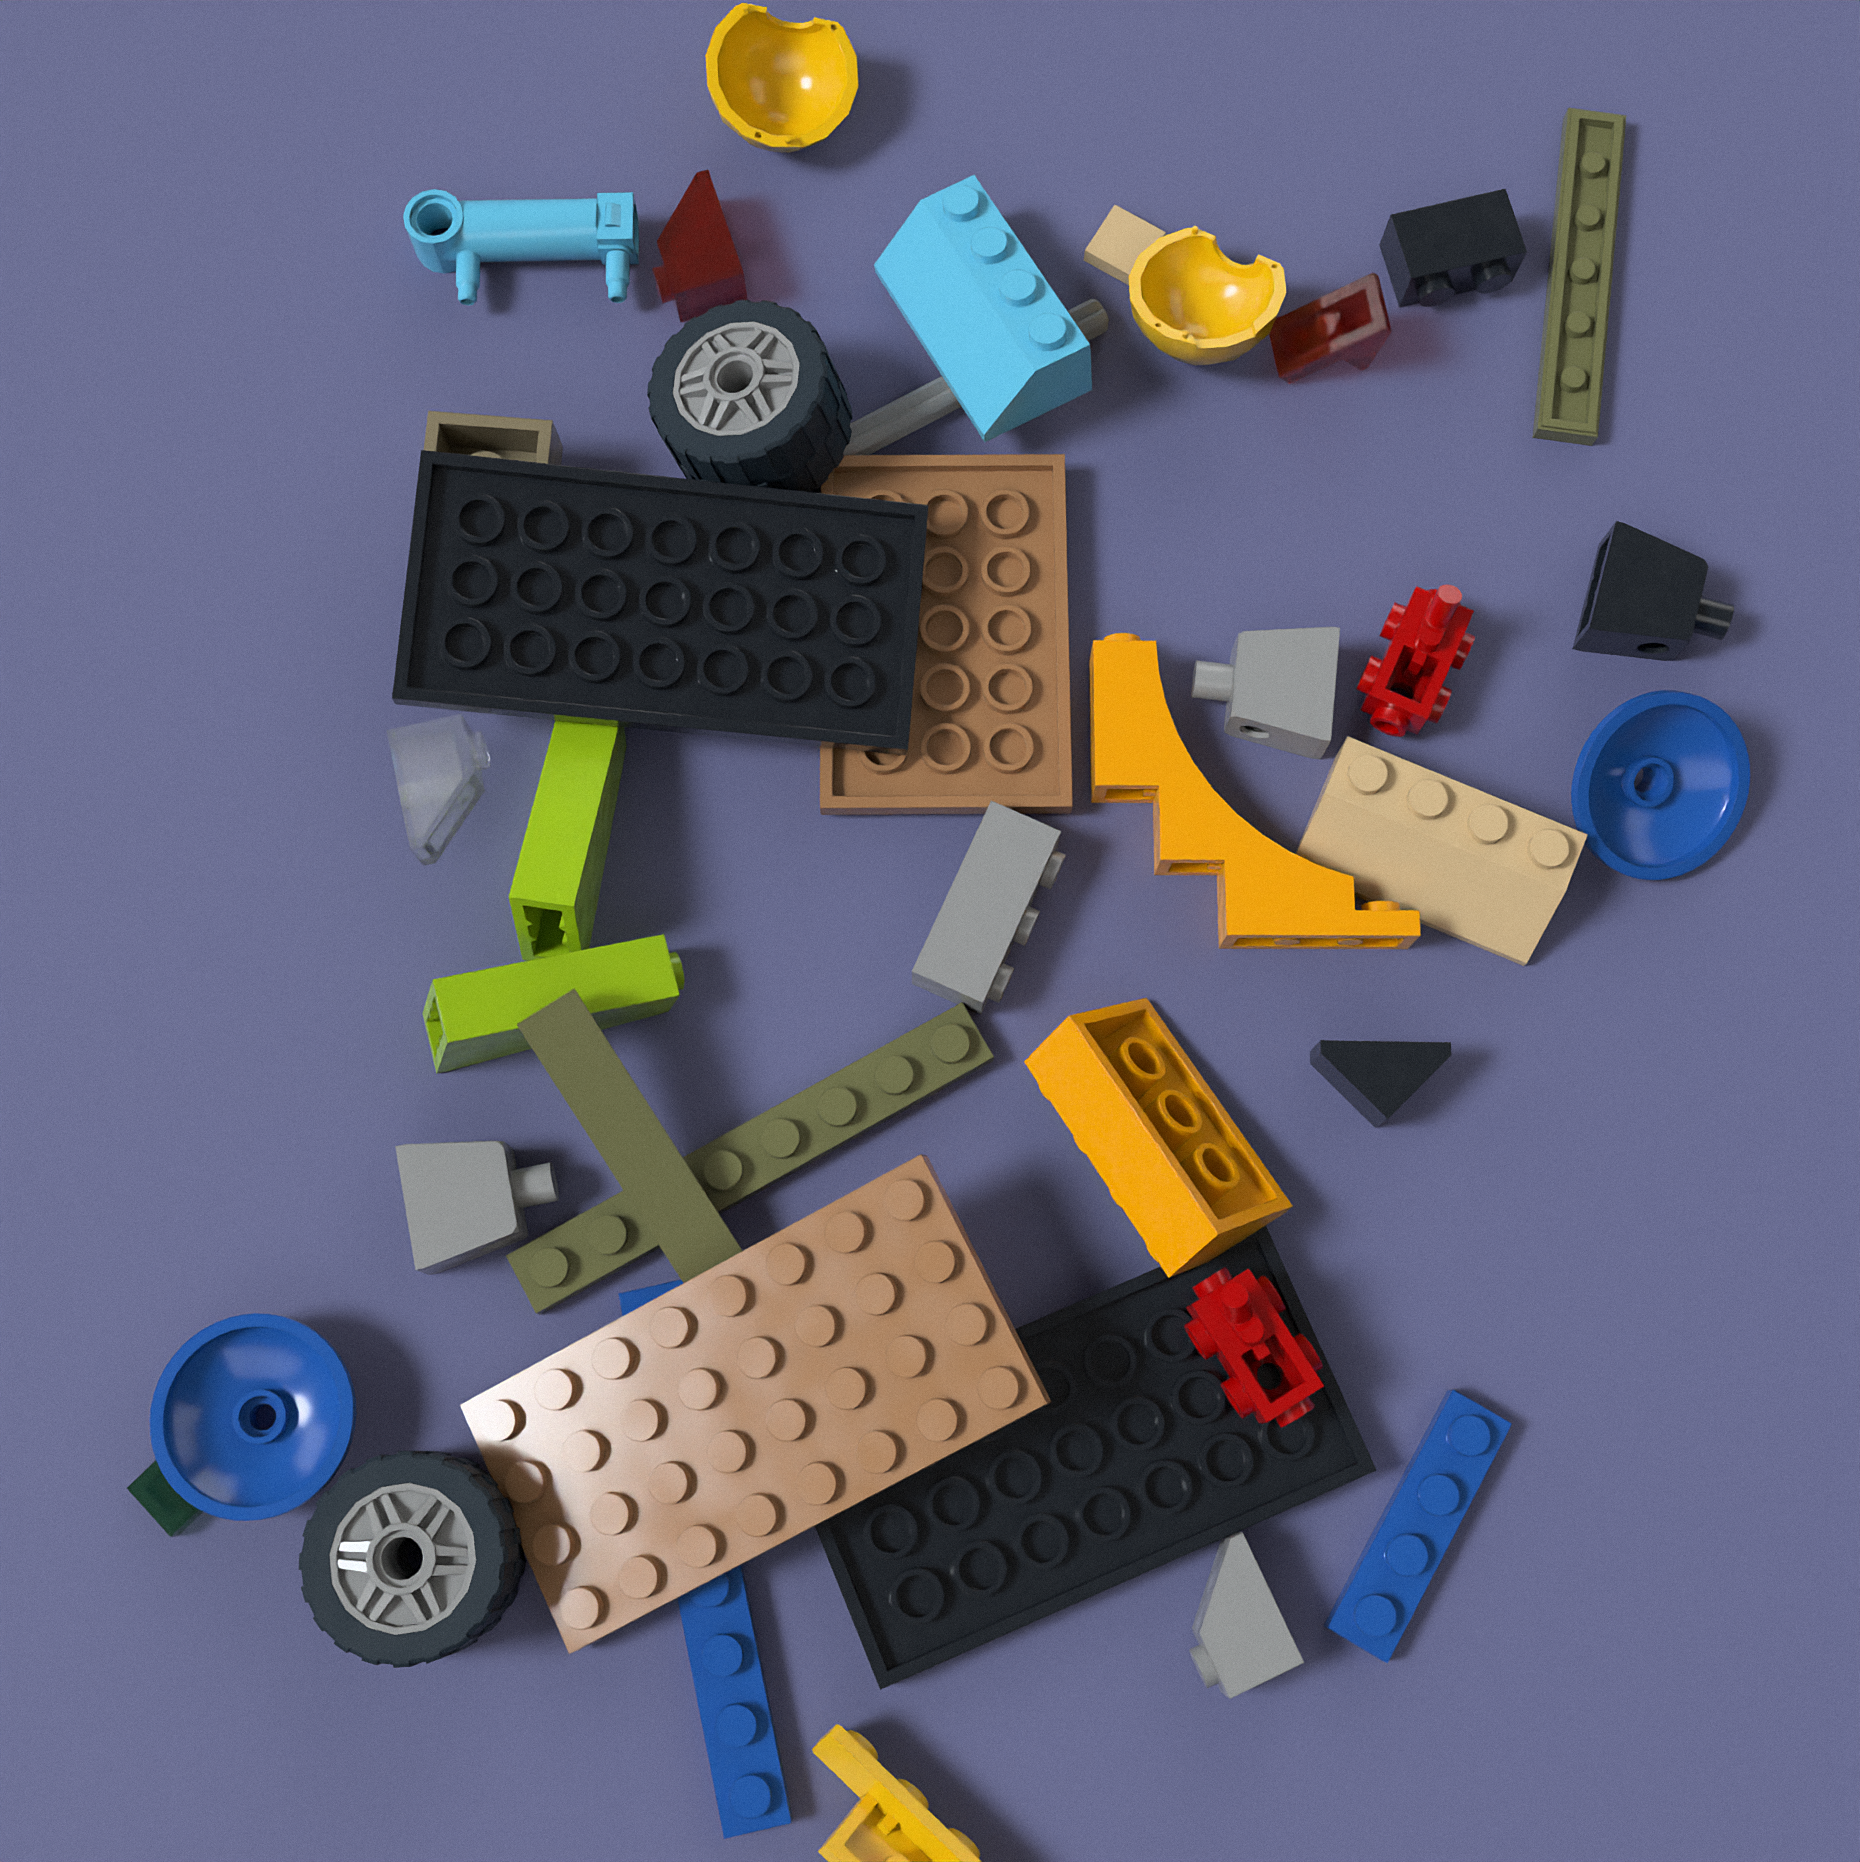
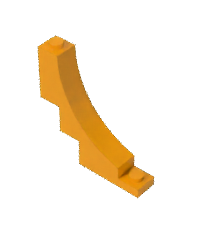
[1089,633,1421,949]

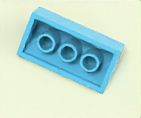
[874,175,1092,442]

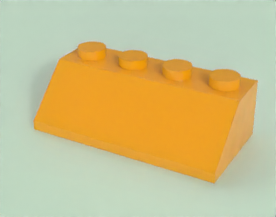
[1024,997,1293,1277]

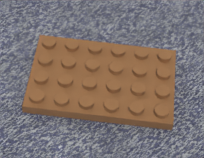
[820,454,1073,815]

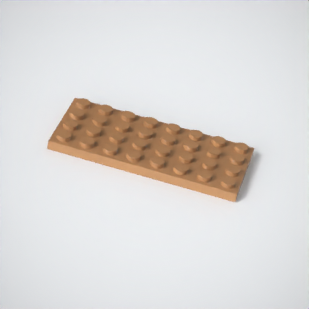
[460,1154,1051,1654]

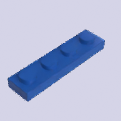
[1323,1389,1512,1664]

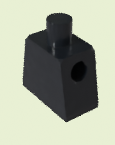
[1572,521,1734,661]

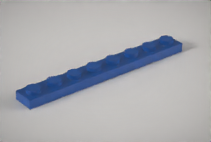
[618,1279,793,1839]

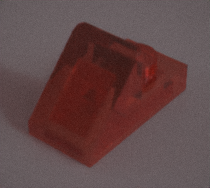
[1269,273,1392,383]

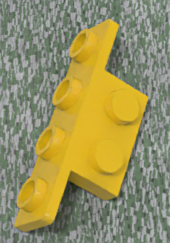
[812,1724,982,1862]

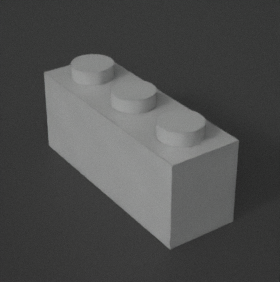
[912,801,1066,1015]

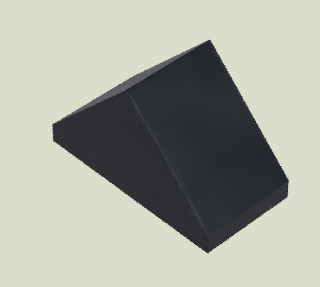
[1310,1040,1452,1128]

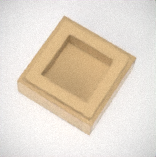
[1083,205,1166,285]

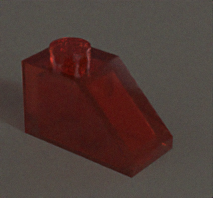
[652,169,748,323]

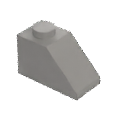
[1189,1532,1304,1699]

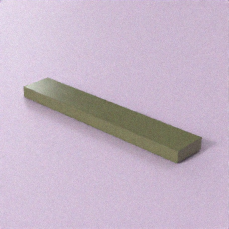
[1532,108,1627,446]
[517,988,743,1283]

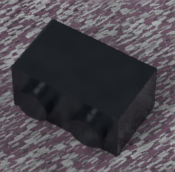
[1379,188,1527,308]

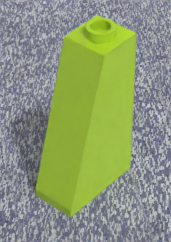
[509,720,627,961]
[422,934,685,1074]

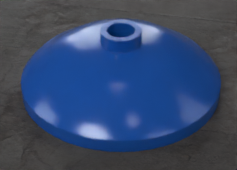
[1571,690,1750,880]
[149,1313,357,1521]

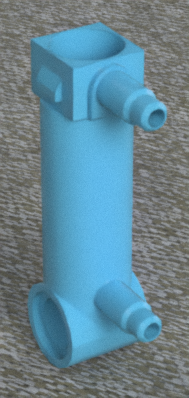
[403,189,639,306]

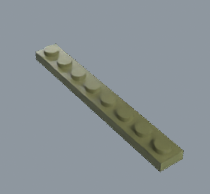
[506,1002,994,1315]

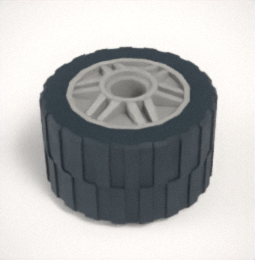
[647,299,853,492]
[299,1451,526,1668]

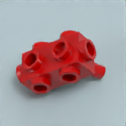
[1356,584,1475,737]
[1184,1267,1324,1428]

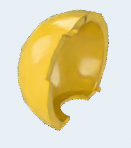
[705,3,859,153]
[1128,226,1287,366]

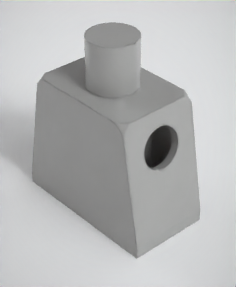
[1191,627,1340,760]
[395,1141,559,1275]

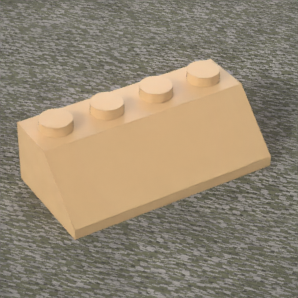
[1295,737,1587,966]

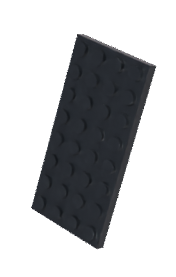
[392,450,929,755]
[815,1226,1376,1690]

